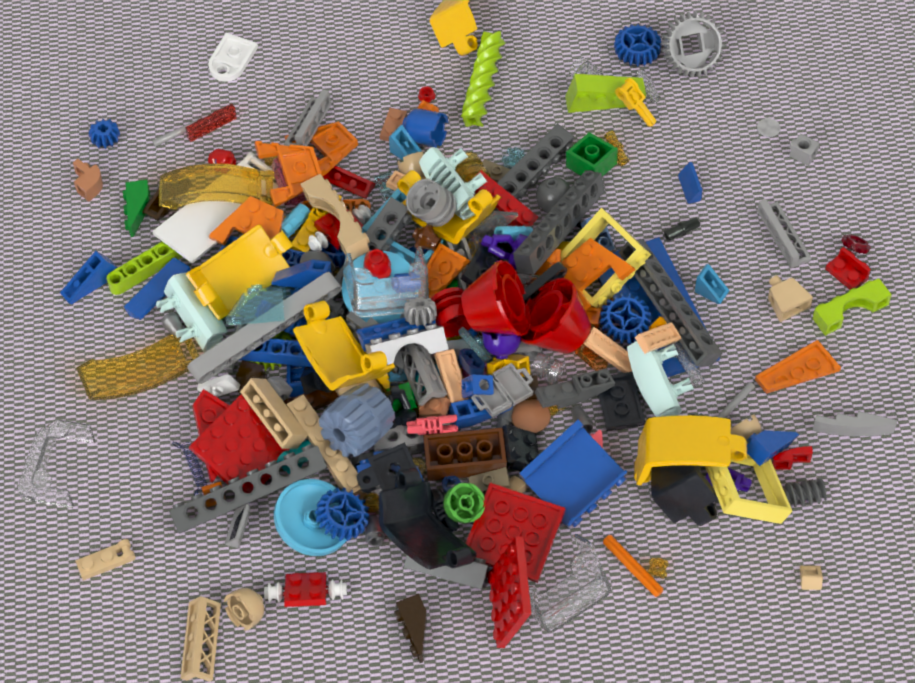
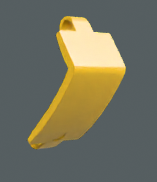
[430,0,478,56]
[397,170,501,244]
[186,224,293,320]
[293,301,395,391]
[634,415,747,486]

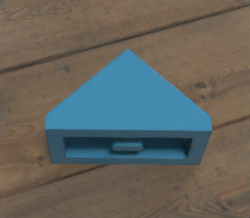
[389,125,422,160]
[695,264,730,304]

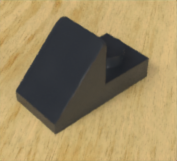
[300,366,332,395]

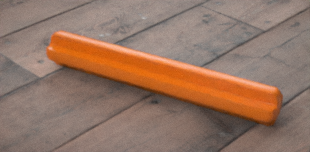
[603,535,664,597]

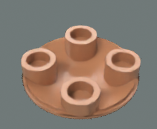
[511,399,550,433]

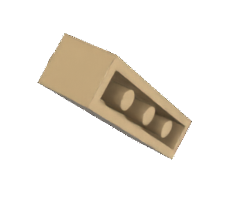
[240,378,308,449]

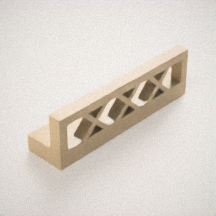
[180,596,221,682]

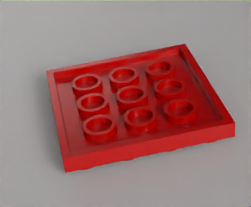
[189,394,290,494]
[466,483,566,583]
[488,536,532,648]

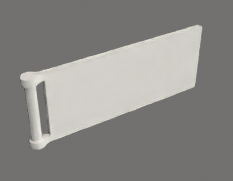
[153,152,287,263]

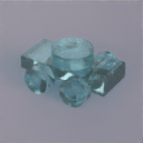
[501,147,526,169]

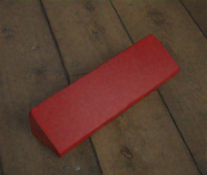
[316,157,376,199]

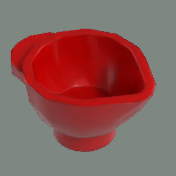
[363,249,391,279]

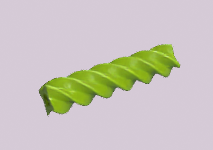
[461,31,506,127]

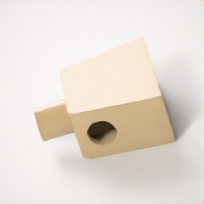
[768,275,813,322]

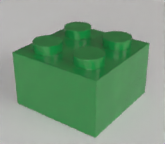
[566,132,618,177]

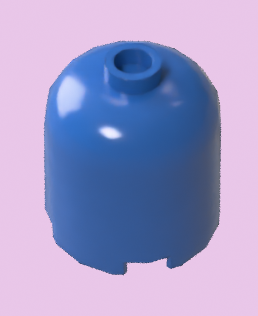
[402,108,448,148]

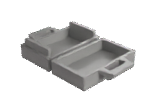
[471,363,533,418]

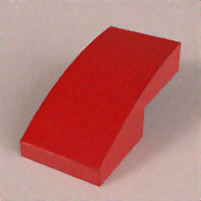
[772,446,813,470]

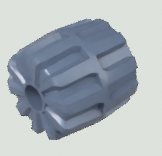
[319,383,395,457]

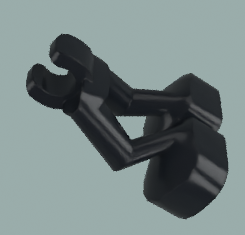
[385,381,417,429]

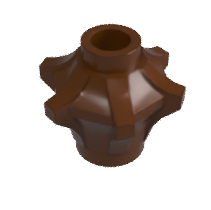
[412,224,441,251]

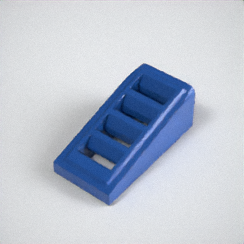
[286,365,306,397]

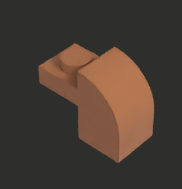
[73,159,103,202]

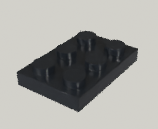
[598,372,645,431]

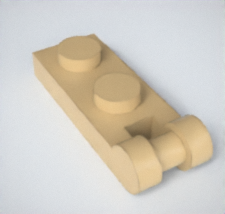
[75,539,136,581]

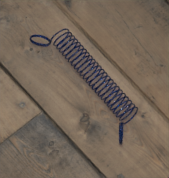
[172,441,207,496]

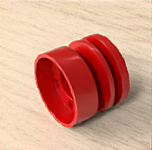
[431,287,471,338]

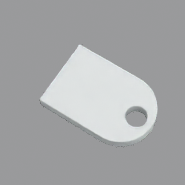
[208,33,258,82]

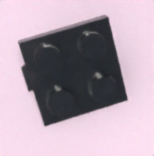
[502,424,539,472]

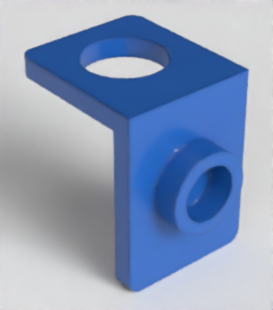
[461,374,494,399]

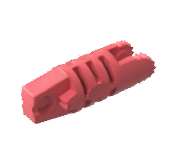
[407,415,458,435]

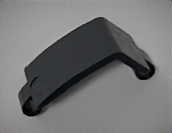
[651,413,718,526]
[379,468,477,570]

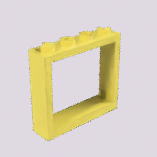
[561,208,651,308]
[705,454,792,524]

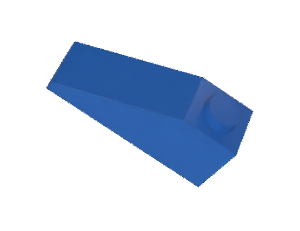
[60,251,118,304]
[448,397,513,429]
[746,430,799,466]

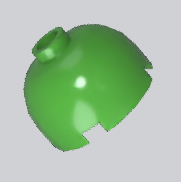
[443,483,485,524]

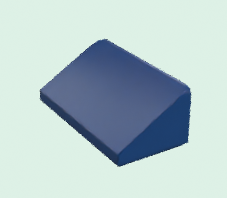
[678,162,703,204]

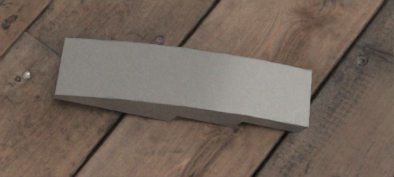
[812,411,897,437]

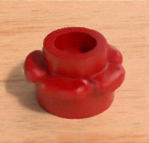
[418,86,436,103]

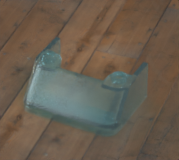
[226,284,287,325]

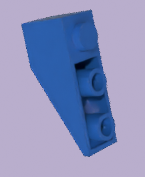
[271,259,331,289]

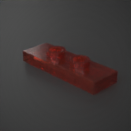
[185,103,237,142]

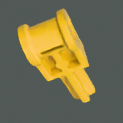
[615,78,656,127]

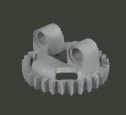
[661,11,727,77]

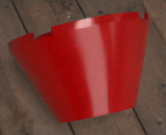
[461,260,530,336]
[520,278,591,354]

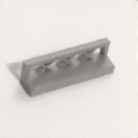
[284,90,331,146]
[757,199,811,268]
[399,343,447,406]

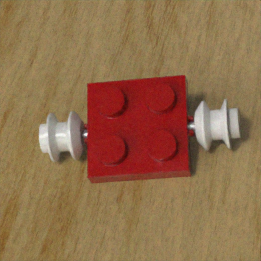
[308,205,371,251]
[264,572,347,607]

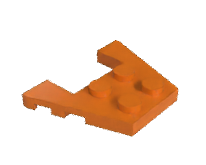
[284,121,358,177]
[255,141,322,207]
[209,196,284,246]
[562,238,635,311]

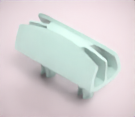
[419,147,487,220]
[156,273,228,353]
[627,341,694,417]

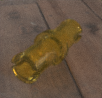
[604,130,629,166]

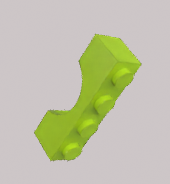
[813,278,892,336]

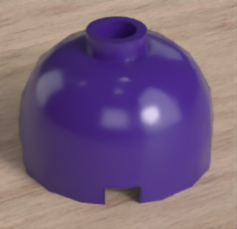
[482,332,521,359]

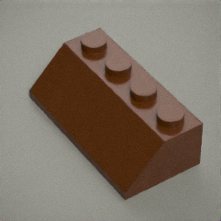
[423,428,507,481]

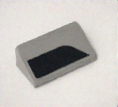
[225,504,250,548]

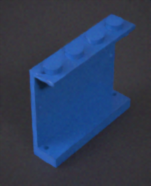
[519,420,628,529]

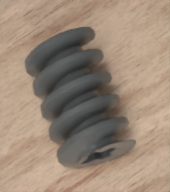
[782,478,827,507]

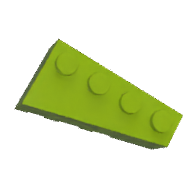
[565,74,646,113]

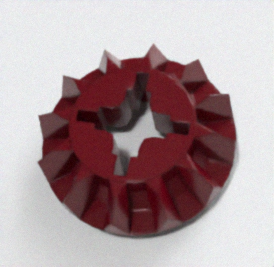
[841,234,871,254]

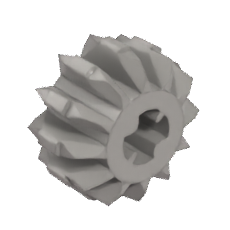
[404,297,437,327]

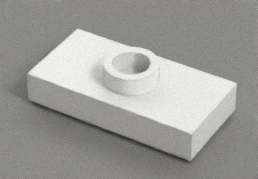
[197,374,240,397]

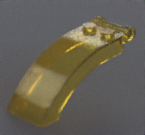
[159,164,275,209]
[76,334,199,400]

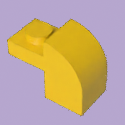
[487,354,530,377]

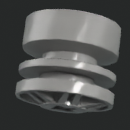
[406,179,457,227]

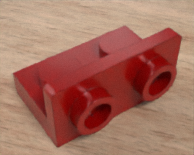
[825,247,871,290]

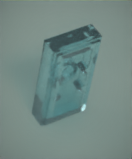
[458,327,492,363]

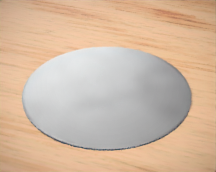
[757,118,781,137]

